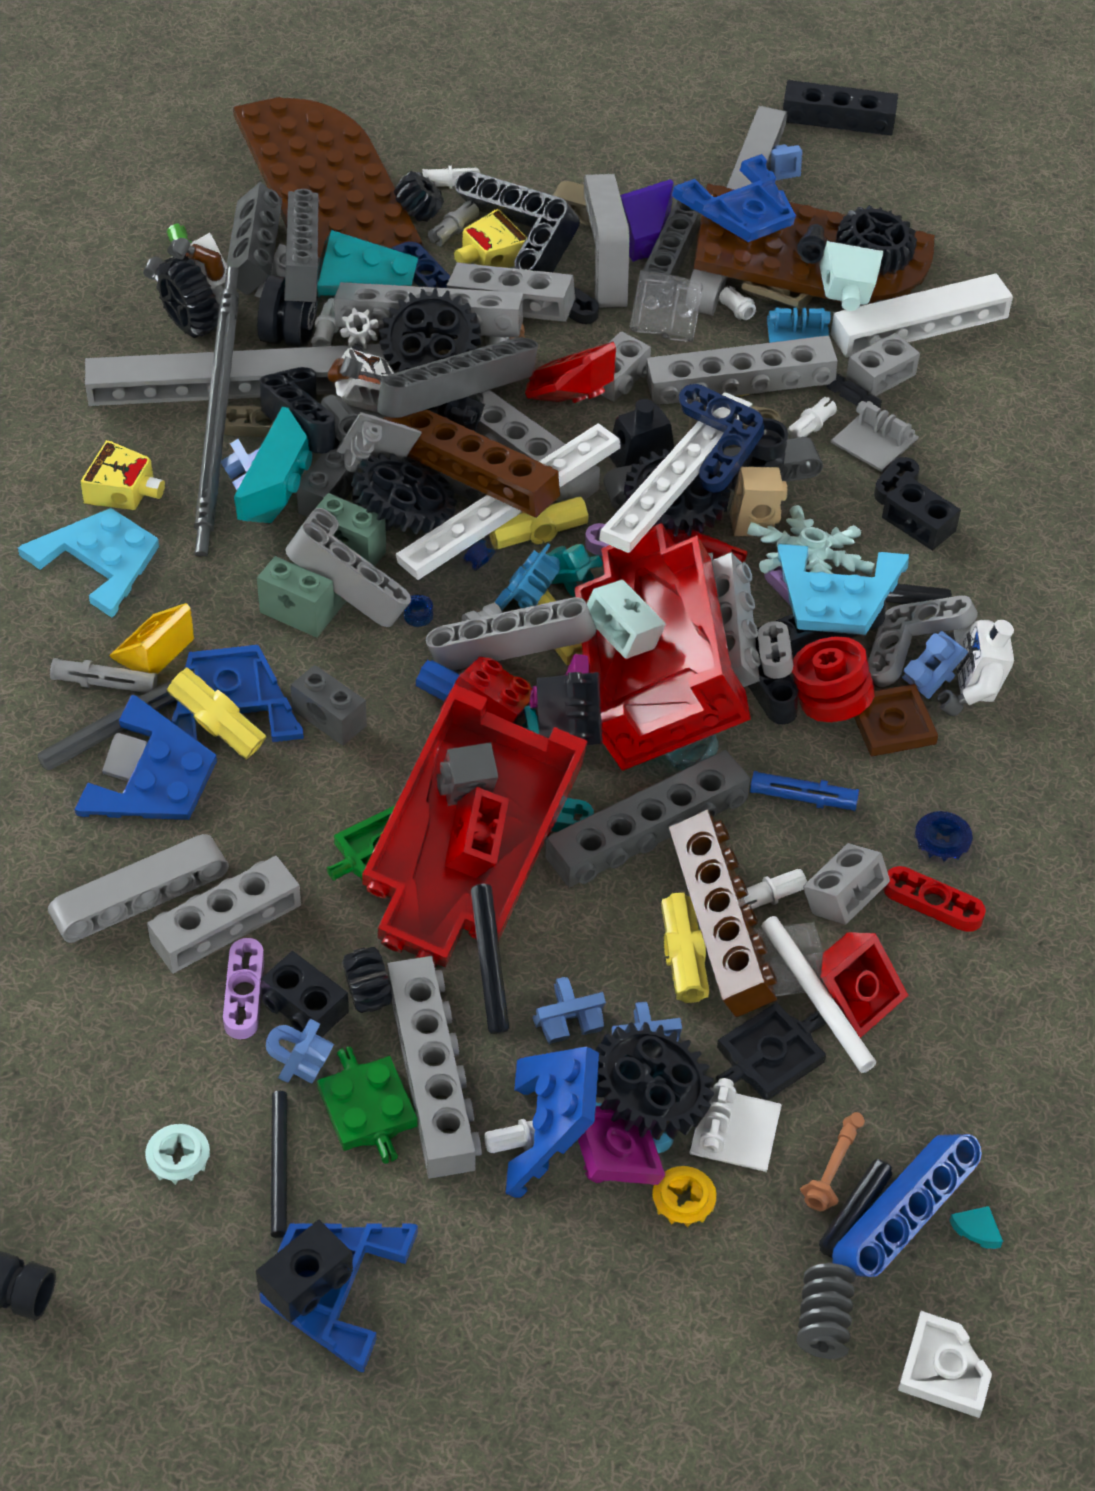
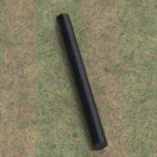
[271,1091,287,1238]

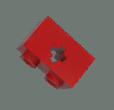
[444,787,509,878]

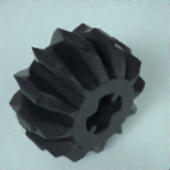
[394,171,444,222]
[342,947,393,1013]

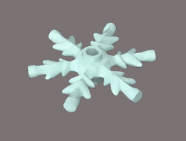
[747,505,875,576]

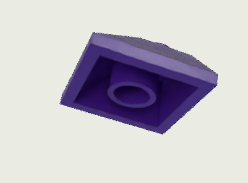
[620,179,674,262]

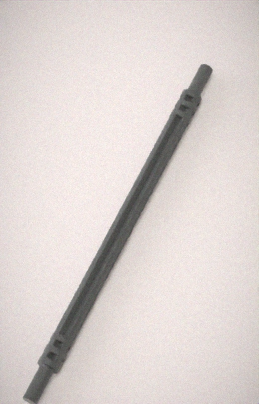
[194,267,239,556]

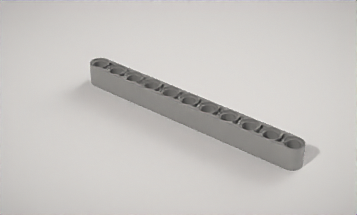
[683,106,787,316]

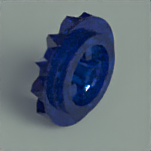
[914,811,973,862]

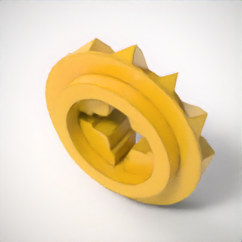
[652,1166,716,1228]

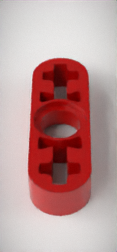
[883,866,986,932]

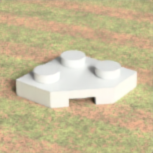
[898,1311,992,1418]

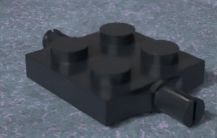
[716,1002,826,1100]

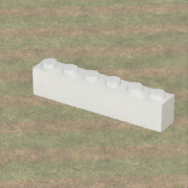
[831,273,1013,358]

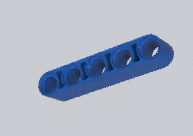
[832,1134,982,1277]

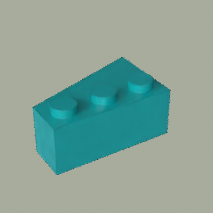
[317,230,418,297]

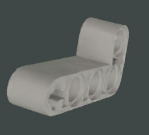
[285,508,411,627]

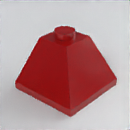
[821,932,909,1038]

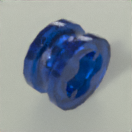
[463,539,496,571]
[403,594,433,627]

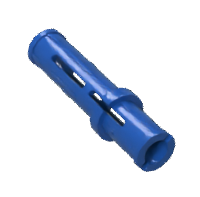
[750,771,859,811]

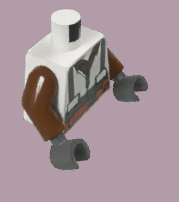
[143,233,228,309]
[327,346,394,413]

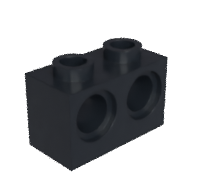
[882,477,961,551]
[261,950,349,1037]

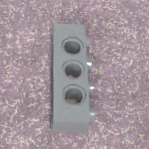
[447,263,575,322]
[711,553,761,687]
[147,855,301,974]

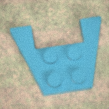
[18,508,159,618]
[778,544,909,635]

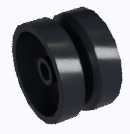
[257,275,318,348]

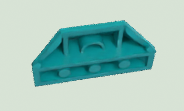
[234,407,312,523]

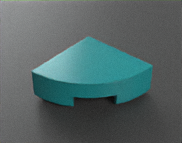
[949,1206,1003,1249]

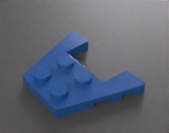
[672,154,796,242]
[171,645,304,742]
[74,695,217,820]
[506,1046,599,1198]
[260,1224,418,1373]

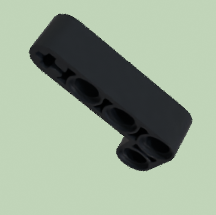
[260,367,336,454]

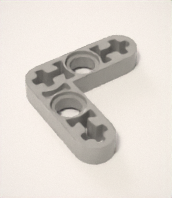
[868,596,978,687]

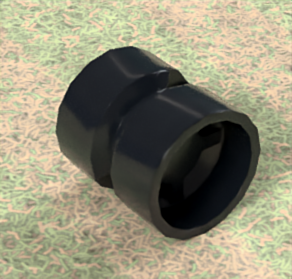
[742,418,788,474]
[0,1251,56,1321]

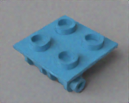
[767,307,830,343]
[494,544,560,610]

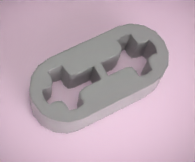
[758,621,794,679]

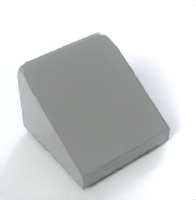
[102,733,147,782]

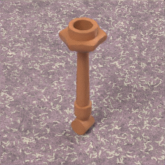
[800,1112,864,1211]

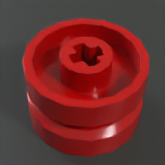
[792,636,875,723]

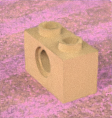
[730,467,787,537]

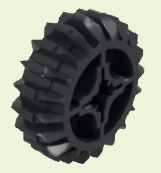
[836,205,917,276]
[155,255,219,338]

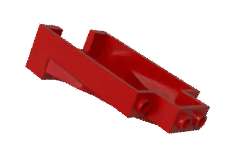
[574,523,751,771]
[362,684,588,968]

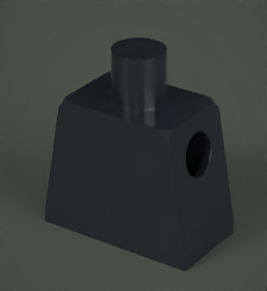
[609,399,674,468]

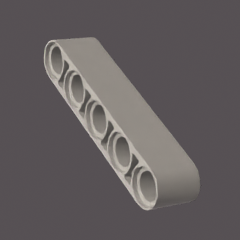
[426,597,596,671]
[48,834,229,943]

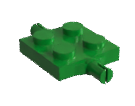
[326,805,395,887]
[317,1046,418,1164]

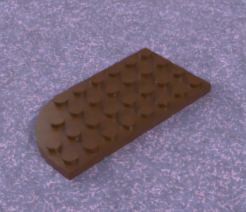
[233,97,422,258]
[693,183,935,305]

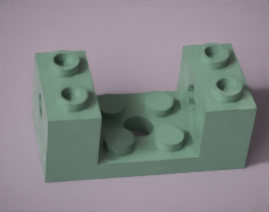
[257,493,386,637]

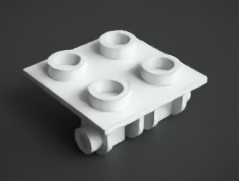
[690,1078,782,1172]

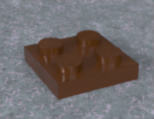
[854,684,938,757]

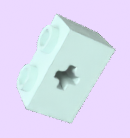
[587,579,666,659]

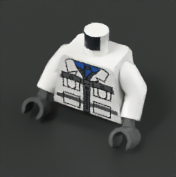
[930,620,1014,716]

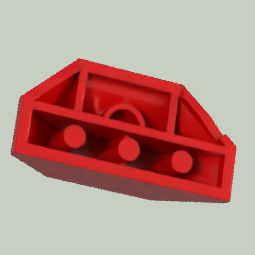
[525,341,616,403]

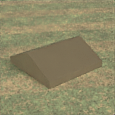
[742,281,813,313]

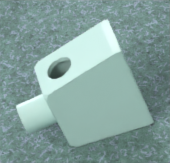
[819,241,883,311]

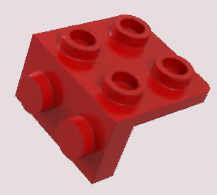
[440,656,533,723]

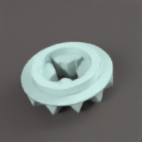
[145,1124,210,1185]

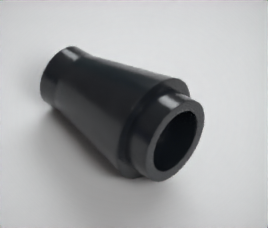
[797,224,826,264]

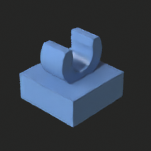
[770,144,802,181]

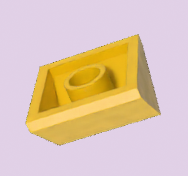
[109,603,194,674]

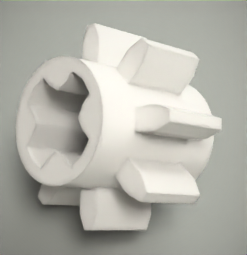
[340,308,379,349]

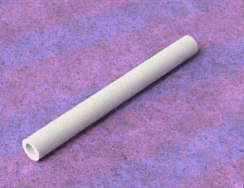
[761,916,876,1073]

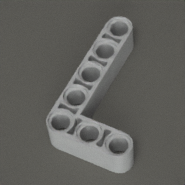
[584,174,629,308]

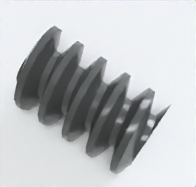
[797,1263,856,1359]

